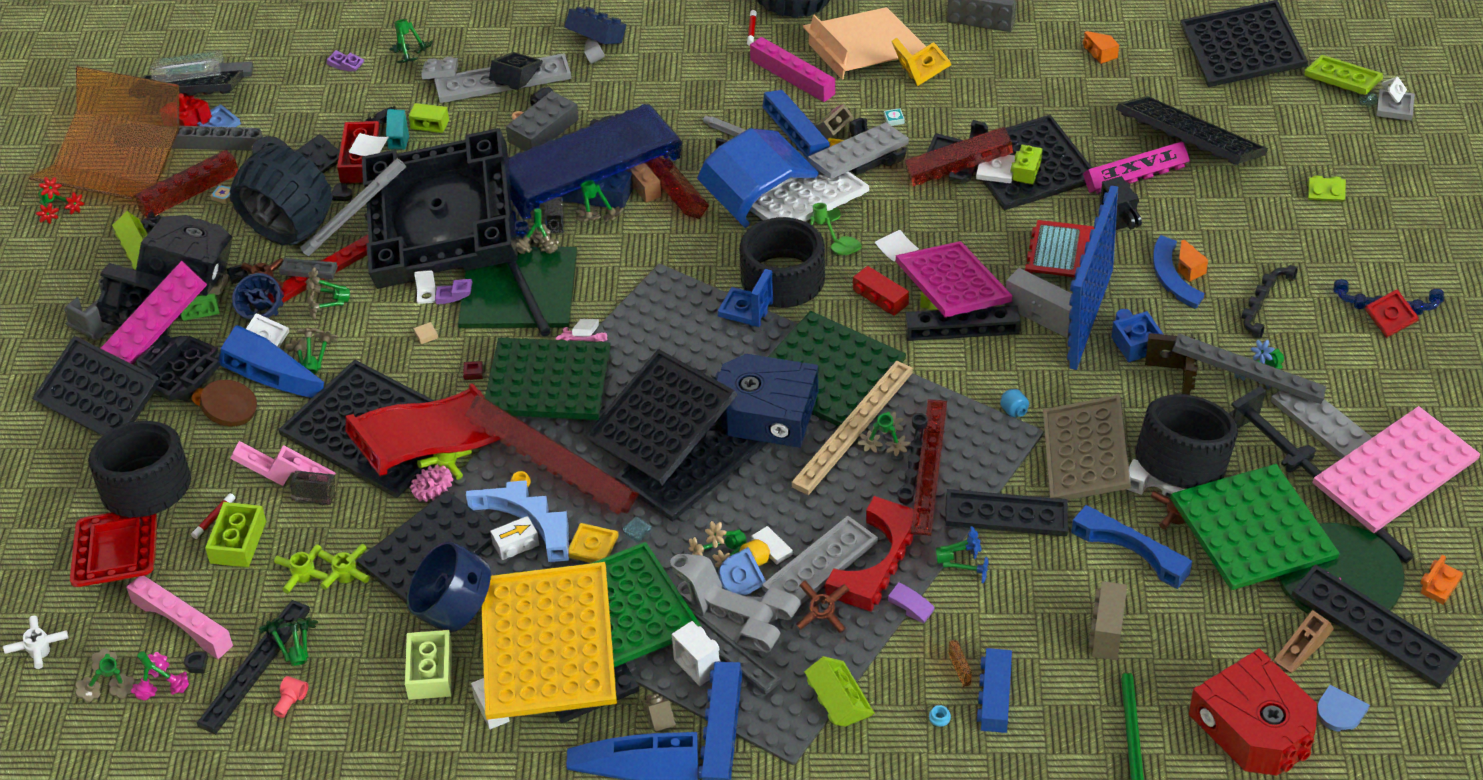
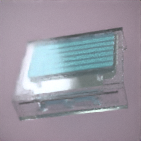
[150,50,224,84]

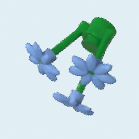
[1235,340,1284,389]

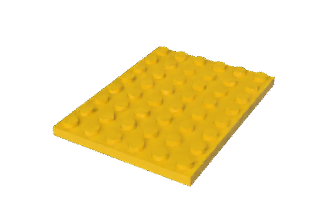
[482,562,617,720]

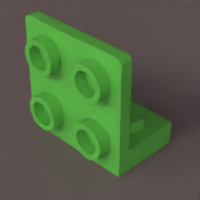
[181,293,220,321]

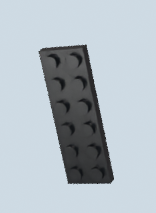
[945,489,1068,536]

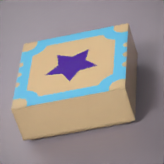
[210,185,230,204]

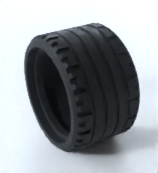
[739,217,825,308]
[1135,394,1238,489]
[88,421,191,517]

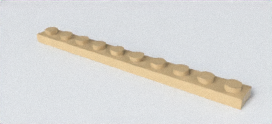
[792,361,913,495]

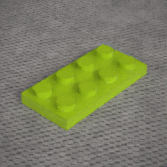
[1304,55,1383,95]

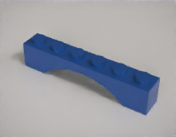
[1071,505,1192,589]

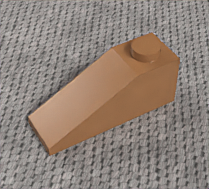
[1274,610,1334,674]

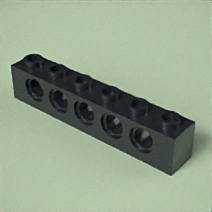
[905,305,1020,341]

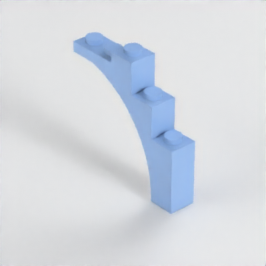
[466,481,569,562]

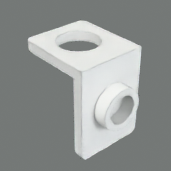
[1382,76,1407,103]
[414,271,436,304]

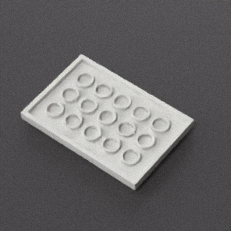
[750,168,869,222]

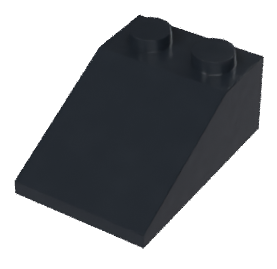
[489,52,543,90]

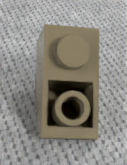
[641,693,676,732]

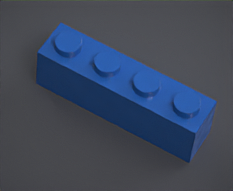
[977,648,1012,733]

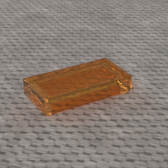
[948,640,972,687]

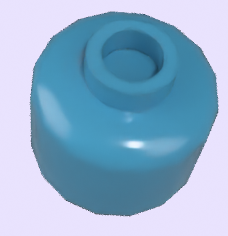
[1000,389,1029,418]

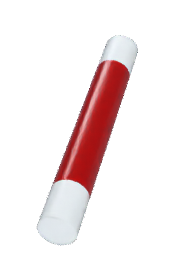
[747,10,757,46]
[191,493,235,539]

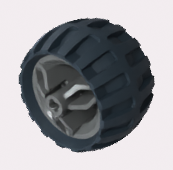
[230,145,333,246]

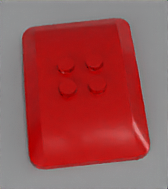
[70,512,157,587]

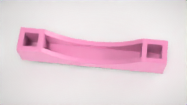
[126,576,233,659]

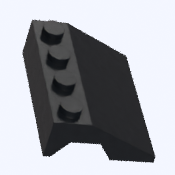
[97,263,171,338]

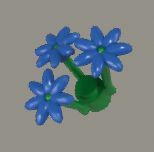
[936,526,989,583]

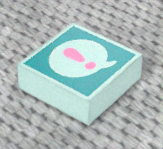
[884,108,905,126]

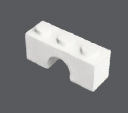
[1127,459,1187,498]

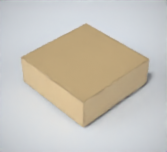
[413,322,438,344]

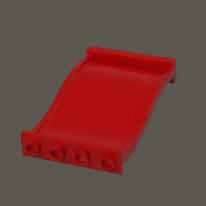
[345,383,510,476]

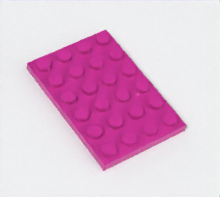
[895,241,1012,317]

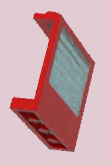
[1025,220,1095,277]

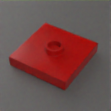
[1365,289,1419,338]

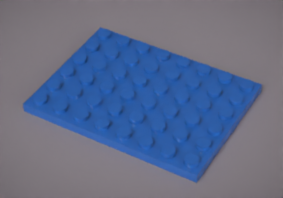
[1067,186,1118,370]

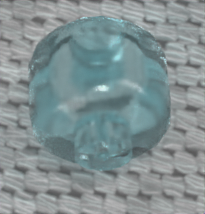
[1359,92,1378,107]

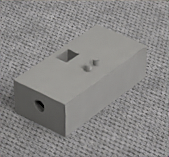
[1005,268,1072,338]

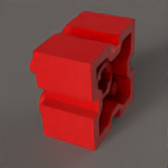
[160,93,212,126]

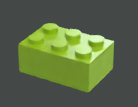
[205,502,267,568]

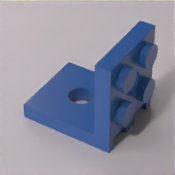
[718,269,773,327]

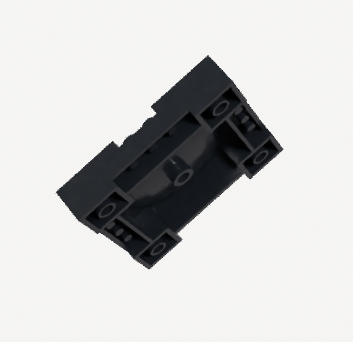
[362,128,518,289]

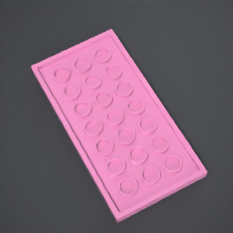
[1312,406,1480,533]

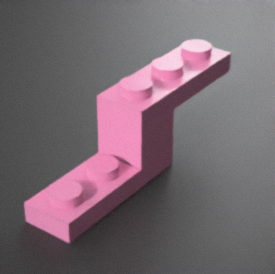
[230,441,336,490]

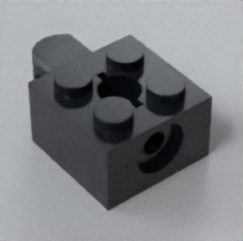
[1099,176,1142,230]

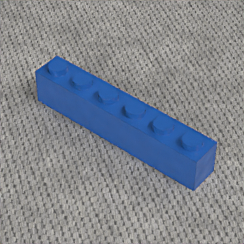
[762,90,830,159]
[698,662,743,780]

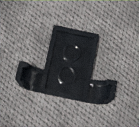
[850,118,907,175]
[923,120,988,184]

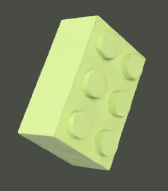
[405,630,452,700]

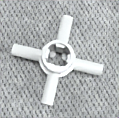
[3,616,69,669]

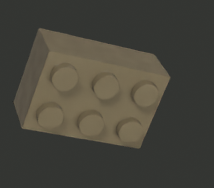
[1089,581,1127,660]

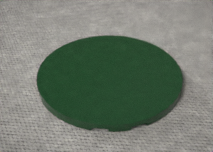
[1278,523,1404,623]

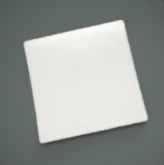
[349,133,388,156]
[875,230,919,261]

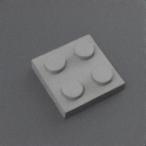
[421,57,459,80]
[1376,89,1415,121]

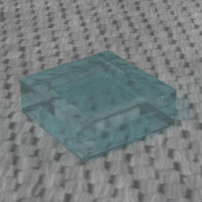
[623,516,652,542]

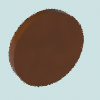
[200,380,257,427]

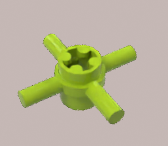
[417,450,472,480]
[274,544,330,594]
[318,544,370,590]

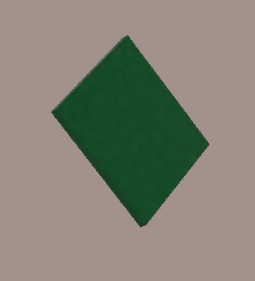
[458,247,577,328]

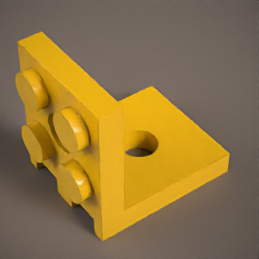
[891,38,951,86]

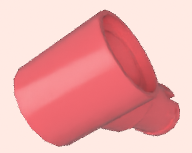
[273,676,308,718]

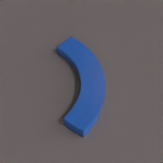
[1153,235,1205,309]

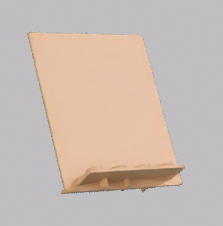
[803,7,926,80]

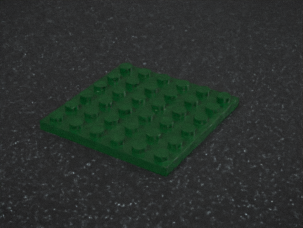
[768,311,906,427]
[482,337,611,420]

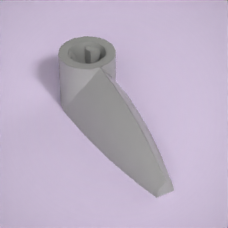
[584,38,605,64]

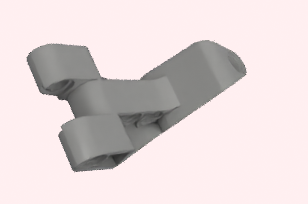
[670,554,801,653]

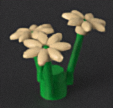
[688,521,747,567]

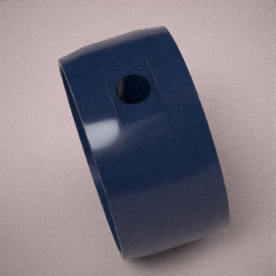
[407,542,491,633]

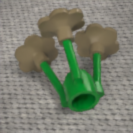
[75,648,135,703]

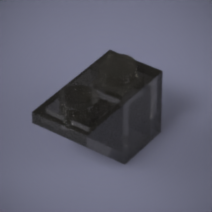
[544,197,565,234]

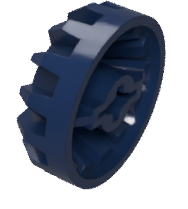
[232,273,284,323]

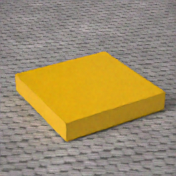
[569,523,619,563]

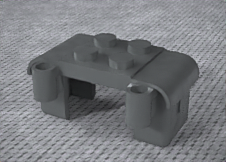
[64,278,116,340]

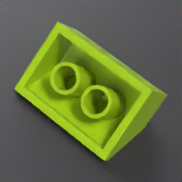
[804,656,875,727]

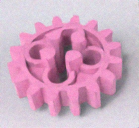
[410,464,453,502]

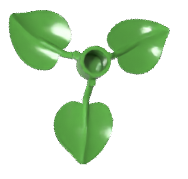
[810,202,862,255]

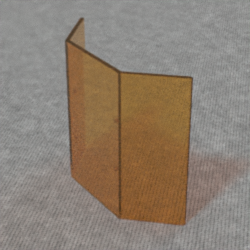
[28,66,179,200]

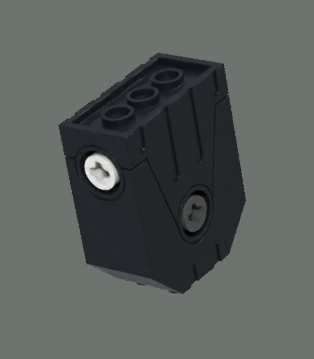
[136,215,233,296]

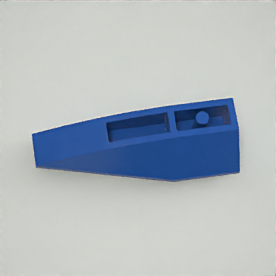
[220,325,324,398]
[566,732,699,780]

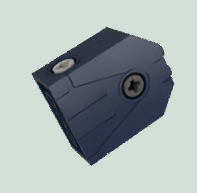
[715,354,819,448]

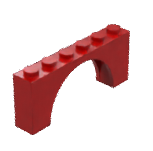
[825,496,921,612]

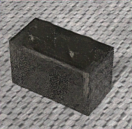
[291,471,335,505]

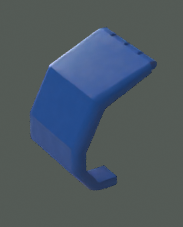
[697,128,819,229]

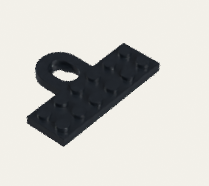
[252,134,340,173]

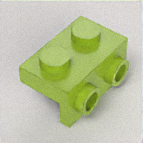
[1307,176,1346,202]

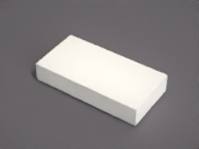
[572,319,599,336]
[751,526,793,565]

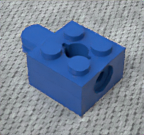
[1111,309,1164,362]

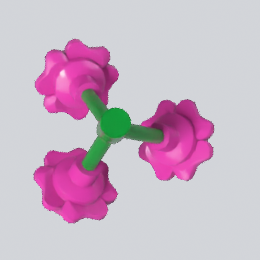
[131,651,189,701]

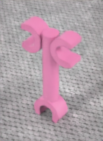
[556,327,607,342]

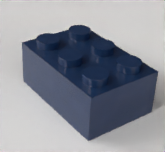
[564,6,627,44]

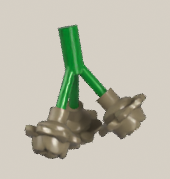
[516,208,559,254]

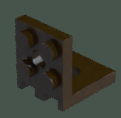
[1145,333,1198,395]

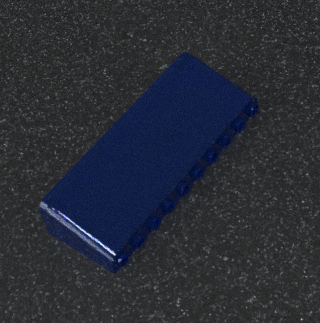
[508,104,682,220]

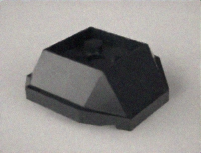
[137,336,221,401]

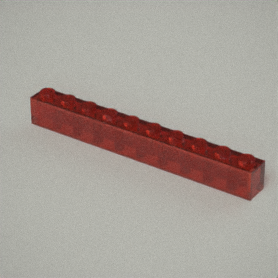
[465,395,639,514]

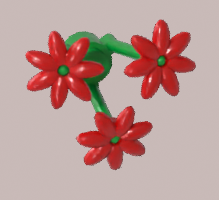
[36,177,85,224]

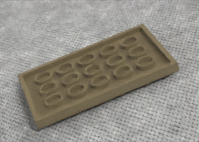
[1043,395,1131,500]

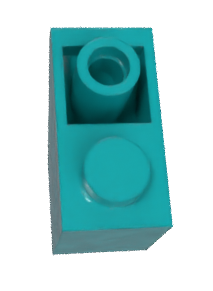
[386,109,409,150]

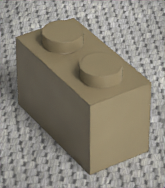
[814,104,854,139]

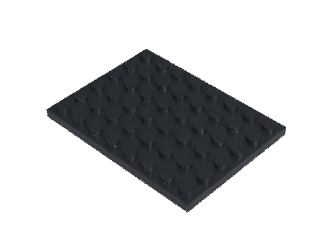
[278,360,434,498]

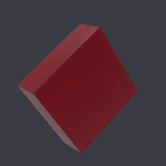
[463,361,483,380]

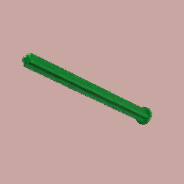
[1121,673,1144,780]

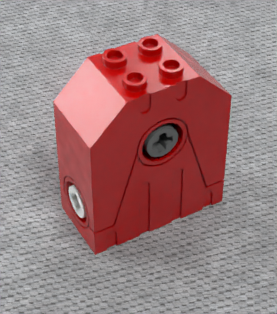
[1189,648,1317,776]

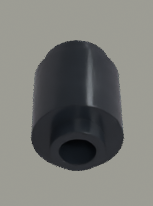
[530,87,554,106]

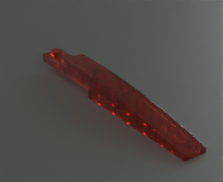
[911,399,947,536]

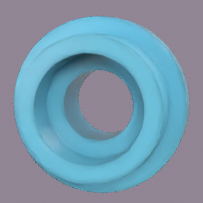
[929,705,951,726]

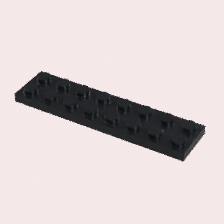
[1291,564,1463,689]

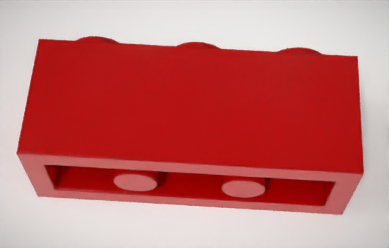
[853,266,909,316]

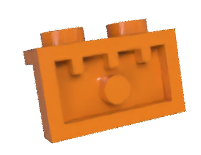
[1420,555,1463,605]

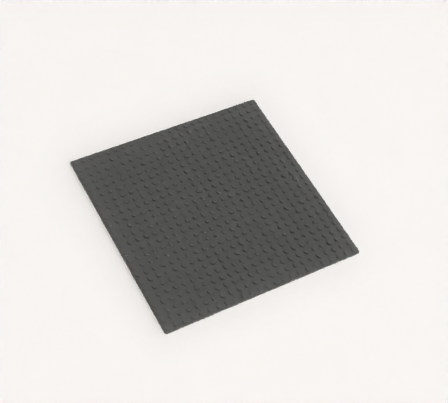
[424,264,1043,765]

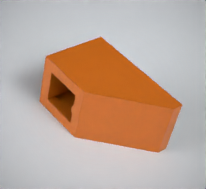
[1083,31,1119,64]
[1177,240,1208,282]

